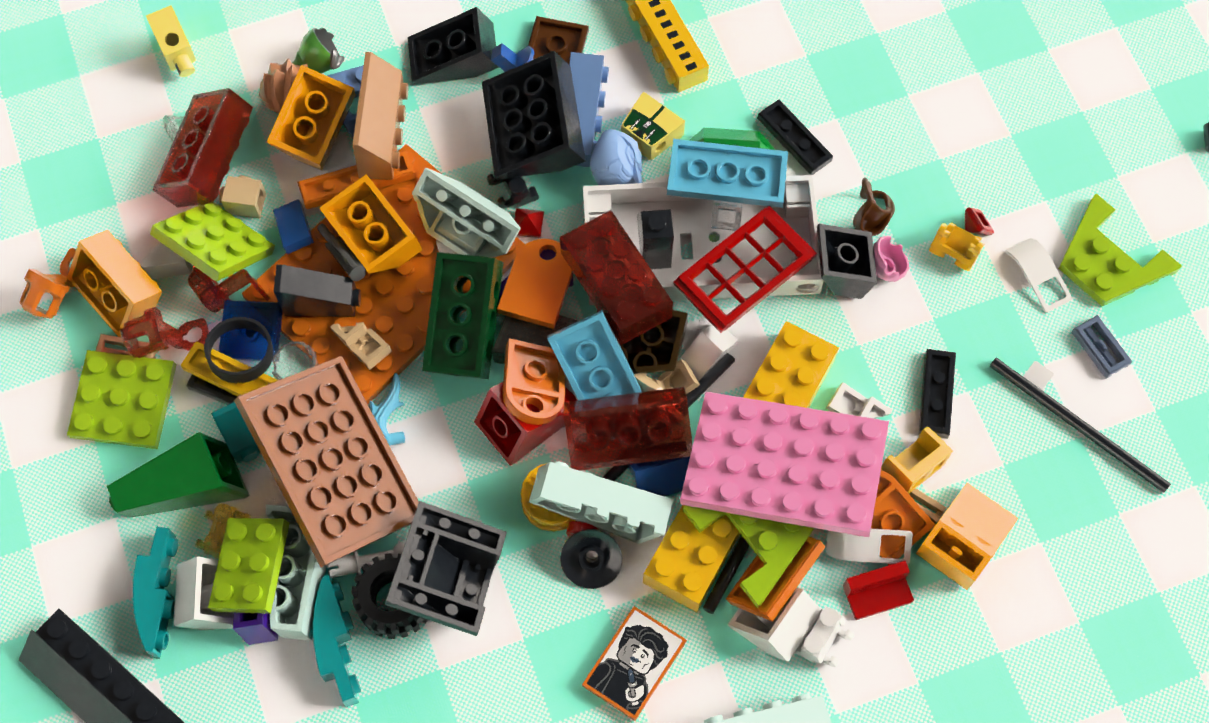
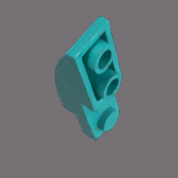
[133,526,178,659]
[313,575,361,707]

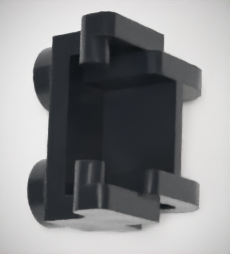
[486,174,539,209]

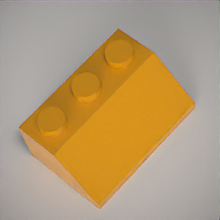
[267,65,356,171]
[319,174,423,274]
[67,230,162,338]

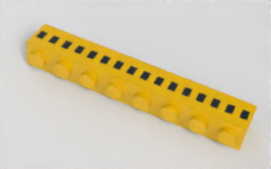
[622,0,709,93]

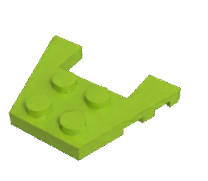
[1058,193,1182,307]
[683,506,814,608]

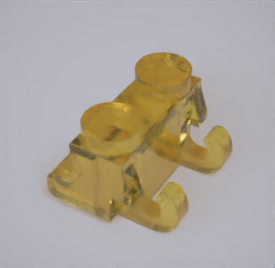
[195,503,251,559]

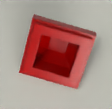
[965,207,994,235]
[514,208,544,238]

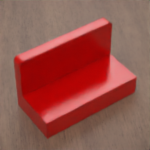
[843,560,914,620]

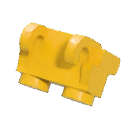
[929,222,985,271]

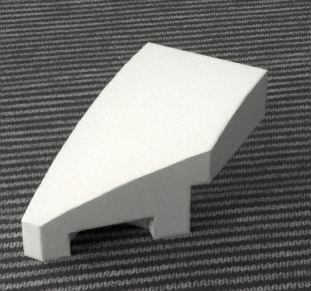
[825,382,893,419]

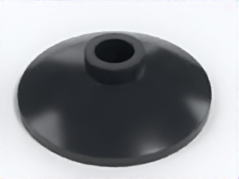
[560,529,623,589]

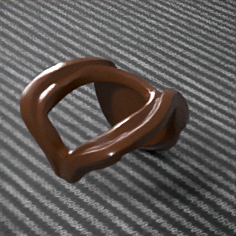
[853,177,895,236]

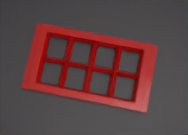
[673,206,817,333]

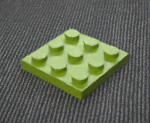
[150,200,275,282]
[67,350,177,449]

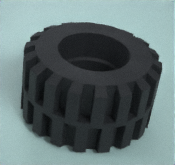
[351,553,428,639]

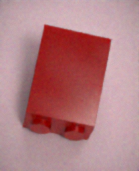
[474,382,580,466]

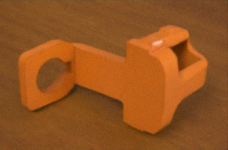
[19,248,76,319]

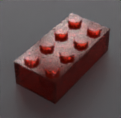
[152,88,253,208]
[560,210,673,345]
[563,387,693,471]

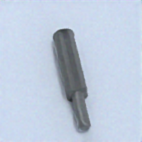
[317,224,366,281]

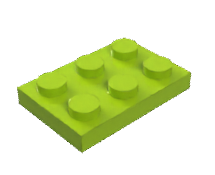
[208,518,290,614]

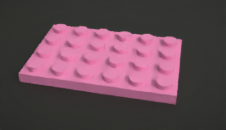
[680,392,889,537]

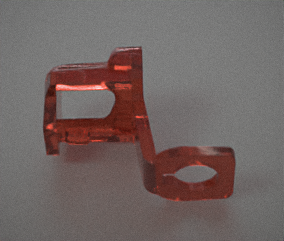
[187,266,271,313]
[120,307,209,358]

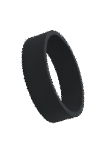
[204,317,274,383]

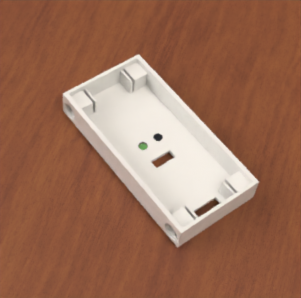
[583,175,824,305]

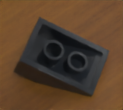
[407,7,499,84]

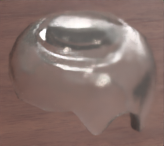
[272,341,318,380]

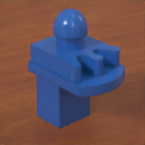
[491,43,535,72]

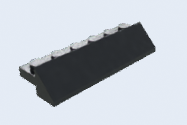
[19,608,185,723]

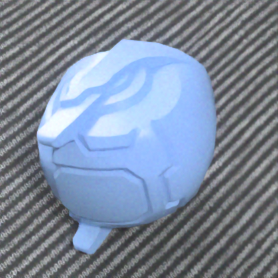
[590,129,643,185]

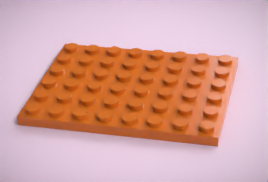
[241,144,525,404]

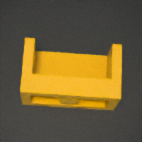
[881,426,953,494]

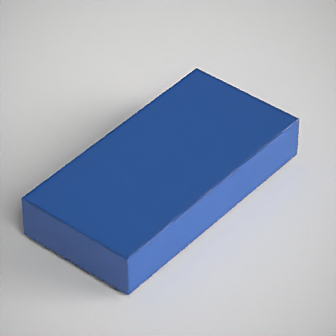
[273,199,314,254]

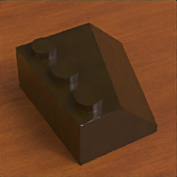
[596,294,688,374]

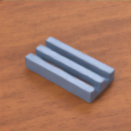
[1071,315,1133,379]

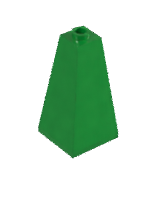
[107,432,250,517]

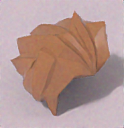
[259,58,308,114]

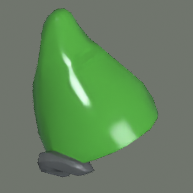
[292,27,345,73]

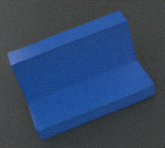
[627,443,691,497]

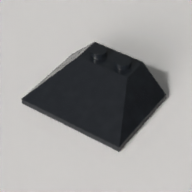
[385,501,507,637]

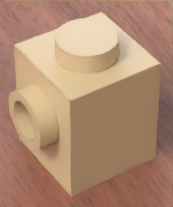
[219,175,266,218]

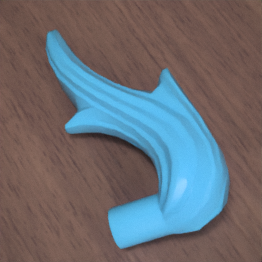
[369,373,405,446]

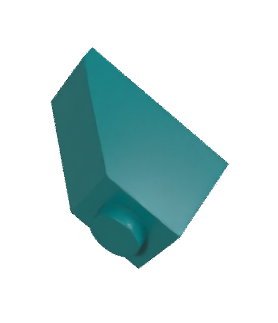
[211,402,261,463]

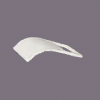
[1004,237,1072,313]
[826,529,913,564]

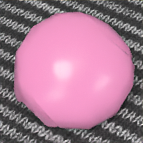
[873,235,909,282]

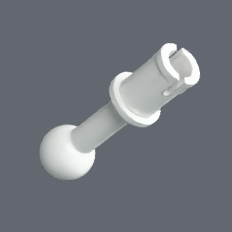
[327,541,406,579]

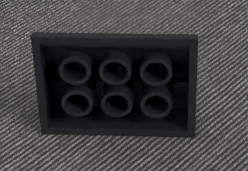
[482,51,586,180]

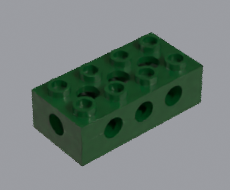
[422,252,504,380]

